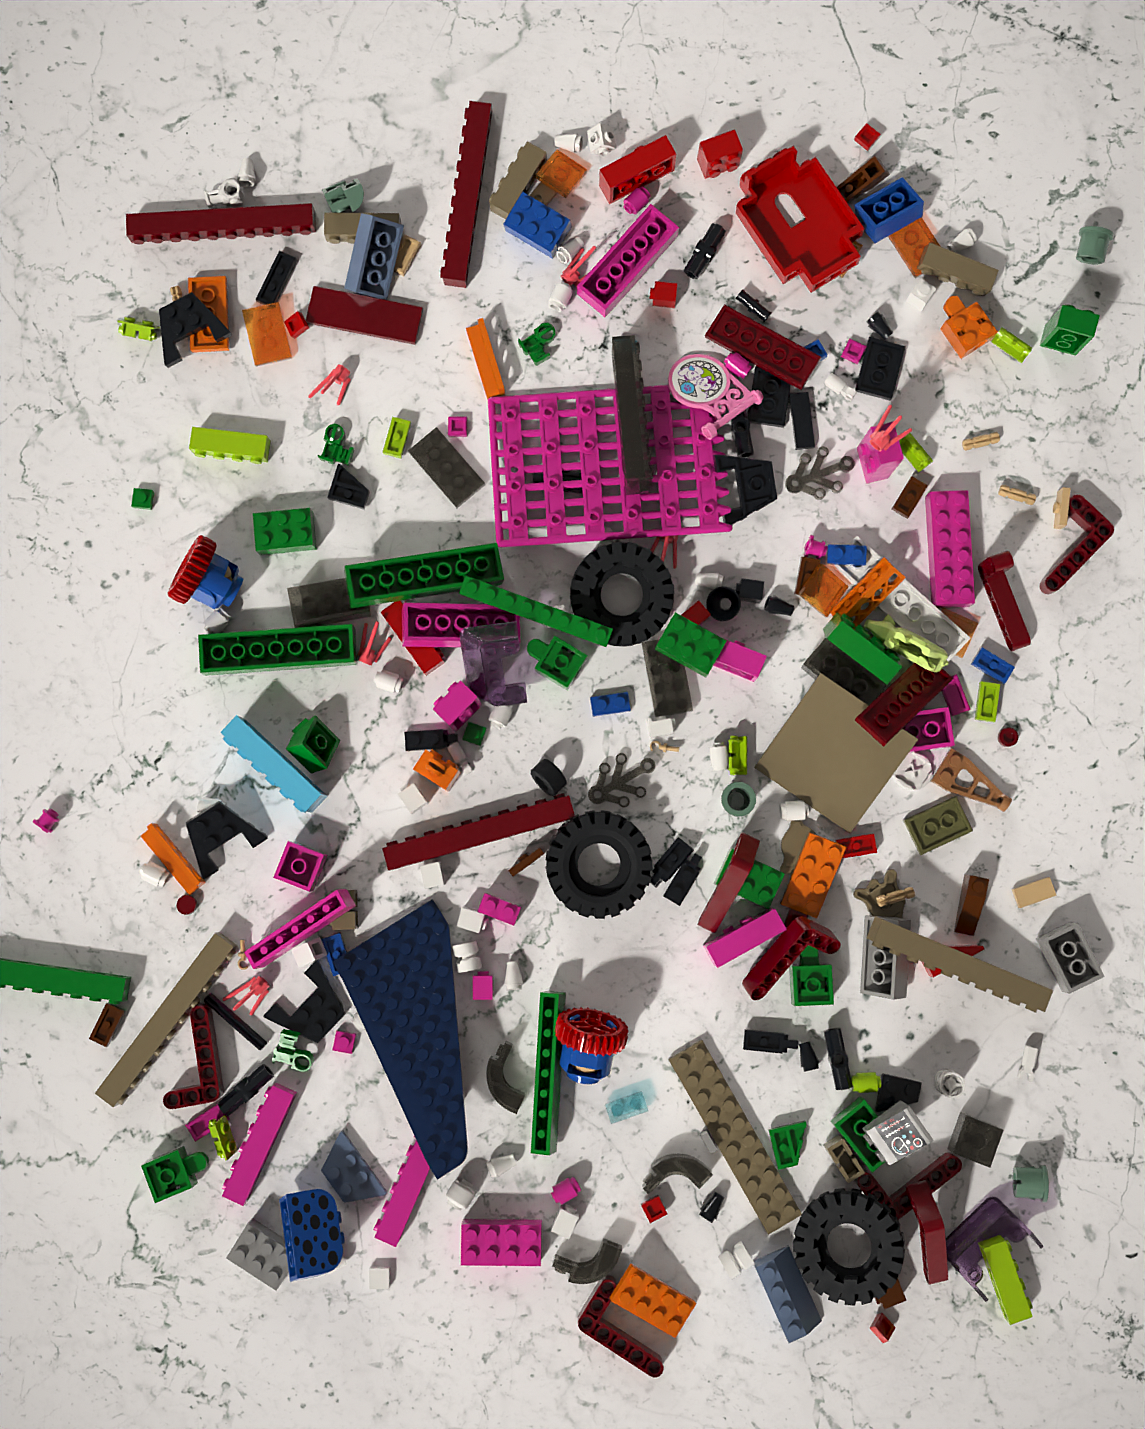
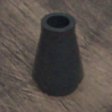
[866,311,893,340]
[764,595,794,616]
[799,1042,820,1072]
[699,1191,725,1223]

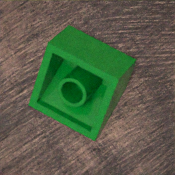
[286,715,341,774]

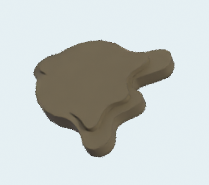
[780,820,817,874]
[853,869,906,918]

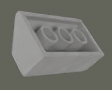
[860,915,911,1000]

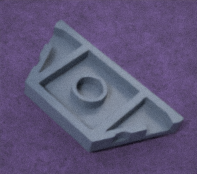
[321,1131,387,1203]

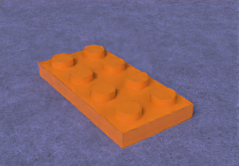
[188,276,229,353]
[780,832,846,918]
[609,1263,696,1338]

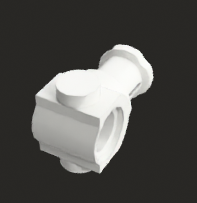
[204,178,244,208]

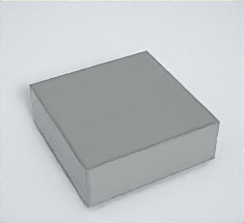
[700,1130,718,1154]

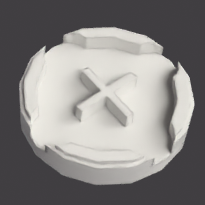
[893,752,932,790]

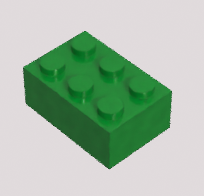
[1040,305,1100,356]
[253,508,317,555]
[655,612,727,678]
[714,849,785,909]
[830,1096,885,1173]

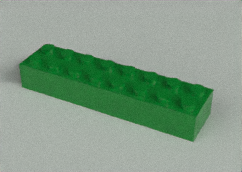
[344,543,504,608]
[198,624,357,676]

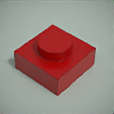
[854,123,881,151]
[284,311,309,339]
[641,1195,667,1223]
[870,1312,896,1343]

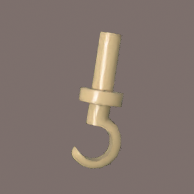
[650,741,679,753]
[237,940,248,970]

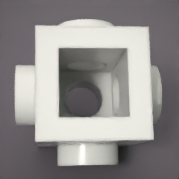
[587,123,616,156]

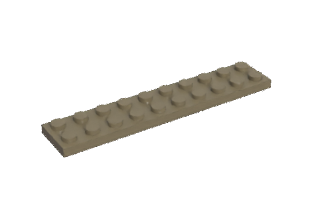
[668,1040,802,1235]

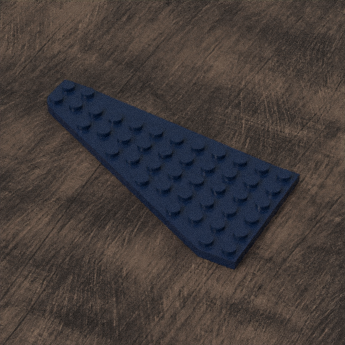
[332,899,468,1180]

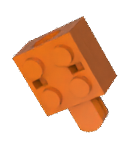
[940,296,998,359]
[413,749,461,792]

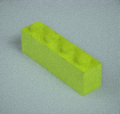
[189,427,271,464]
[978,1235,1033,1325]

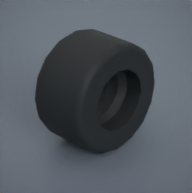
[531,759,567,796]

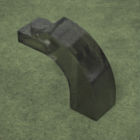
[486,1041,525,1114]
[642,1153,713,1195]
[552,1238,622,1284]

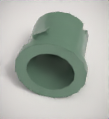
[1076,226,1114,265]
[721,782,756,817]
[1012,1165,1049,1203]

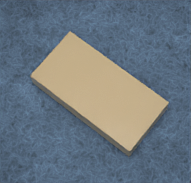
[394,234,421,276]
[1012,877,1057,908]

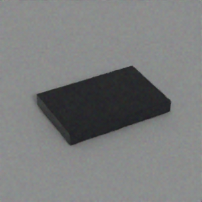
[855,337,906,401]
[747,366,791,428]

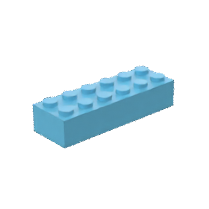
[220,715,327,813]

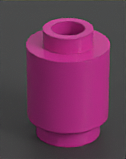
[623,186,651,215]
[724,352,752,379]
[551,1177,582,1205]

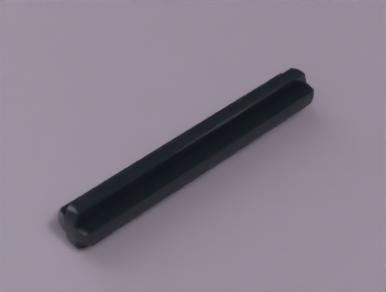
[204,993,267,1050]

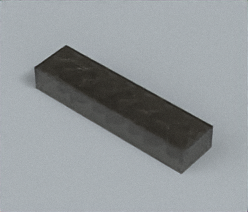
[611,335,653,495]

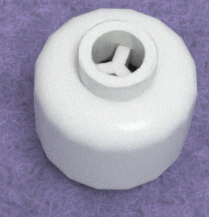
[446,1178,476,1211]

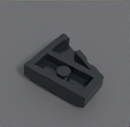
[327,464,370,510]
[875,1073,922,1112]

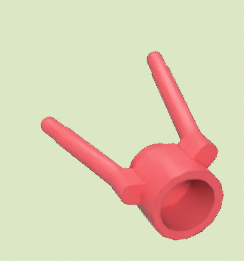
[561,246,596,287]
[308,364,351,405]
[869,405,912,451]
[650,535,679,569]
[358,621,391,666]
[222,975,270,1015]

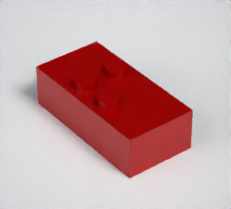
[599,135,677,204]

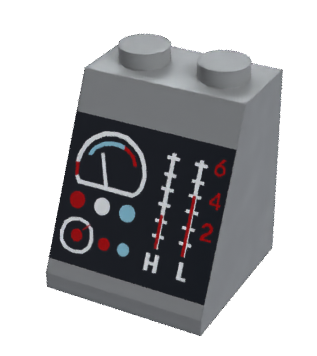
[862,1100,934,1165]

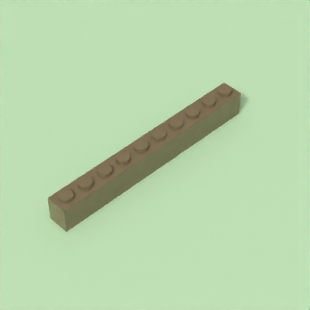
[866,916,1054,1013]
[95,932,237,1107]

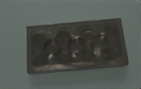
[408,427,485,509]
[641,639,693,717]

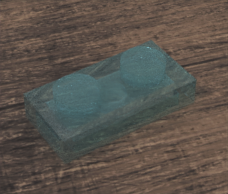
[605,1091,648,1124]

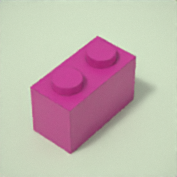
[477,893,522,926]

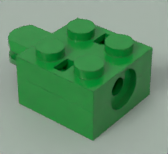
[527,635,588,691]
[789,945,834,1006]
[141,1146,209,1203]

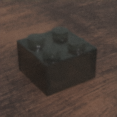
[947,1112,1004,1168]

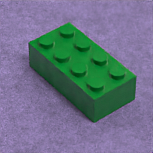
[823,612,902,685]

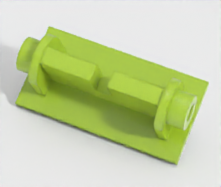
[117,317,160,341]
[991,327,1032,363]
[899,433,933,473]
[728,736,747,775]
[208,1115,238,1161]

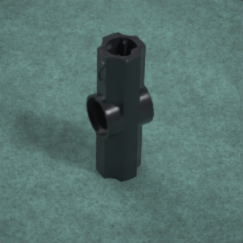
[684,223,726,279]
[731,410,754,458]
[823,1028,853,1090]
[217,1064,274,1116]

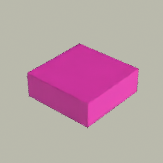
[841,338,866,365]
[448,417,467,437]

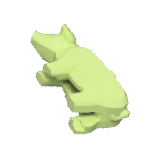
[864,614,949,672]

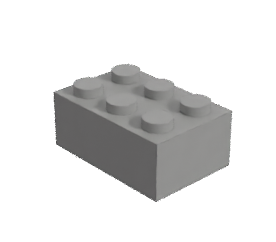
[1036,922,1105,994]
[226,1218,289,1291]

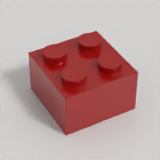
[697,129,743,179]

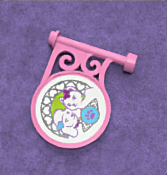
[668,354,764,440]

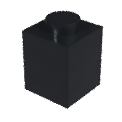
[735,578,764,603]

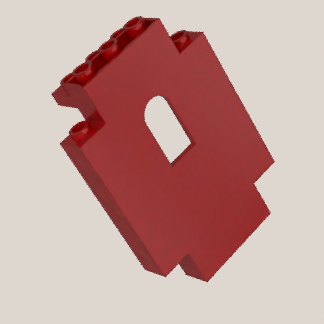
[736,145,865,293]

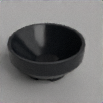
[706,586,741,621]

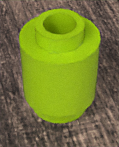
[851,1072,881,1093]

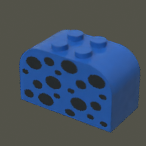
[279,1189,345,1282]

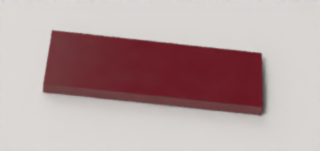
[306,286,423,345]
[705,304,821,390]
[855,663,953,747]

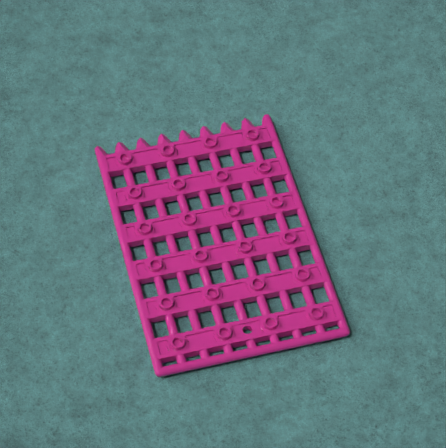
[488,385,733,548]

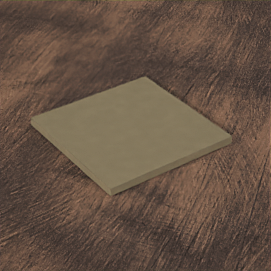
[754,673,918,833]

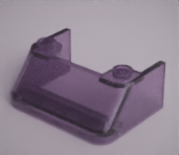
[945,1197,1044,1302]

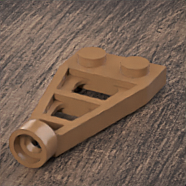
[930,748,1012,812]

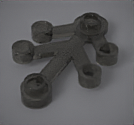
[785,446,855,500]
[588,753,655,808]

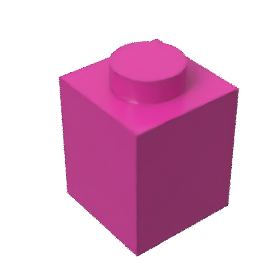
[473,971,493,1000]

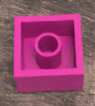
[273,841,328,892]

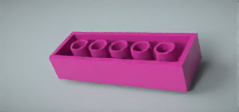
[577,204,679,317]
[925,490,975,608]
[402,603,521,648]

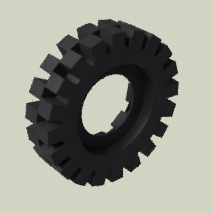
[570,542,674,647]
[545,810,653,919]
[793,1188,905,1306]

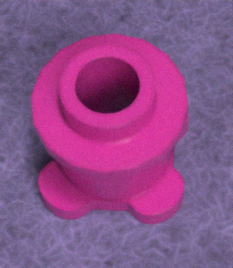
[804,535,827,559]
[32,808,60,833]

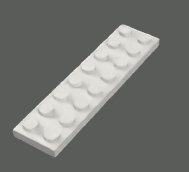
[832,536,971,662]

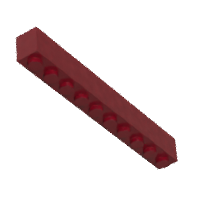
[440,101,493,288]
[126,203,316,245]
[382,793,575,871]

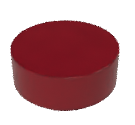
[997,727,1018,747]
[176,895,197,915]

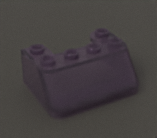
[460,621,527,706]

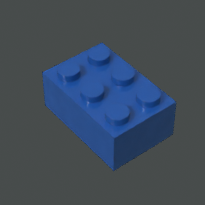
[855,177,924,243]
[503,192,572,259]

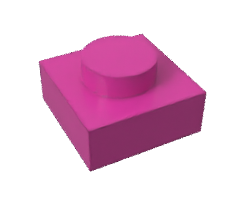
[332,1030,356,1054]

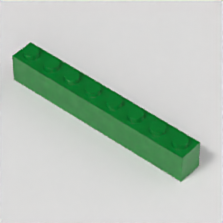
[459,575,613,647]
[0,958,131,1004]
[531,991,566,1156]

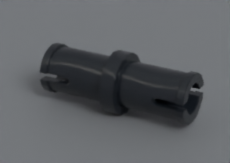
[735,289,772,322]

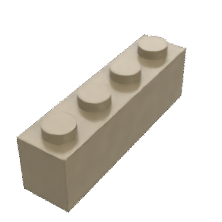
[489,141,547,219]
[324,213,401,244]
[917,243,999,296]

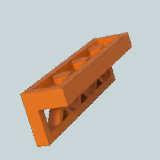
[466,318,505,400]
[830,557,906,626]
[141,823,206,895]

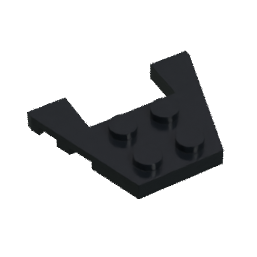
[159,292,232,368]
[713,454,777,526]
[186,801,268,880]
[263,960,346,1043]

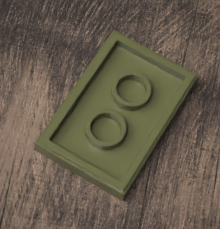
[903,796,973,855]

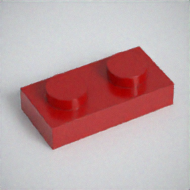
[835,834,877,858]

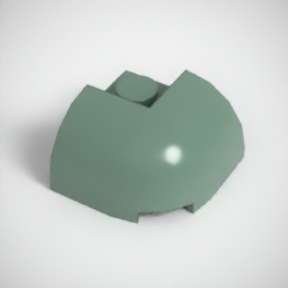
[322,178,364,213]

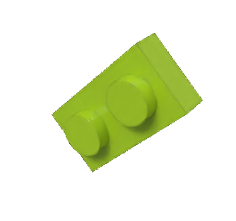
[383,417,411,459]
[975,681,1000,723]

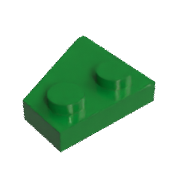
[768,1121,807,1170]

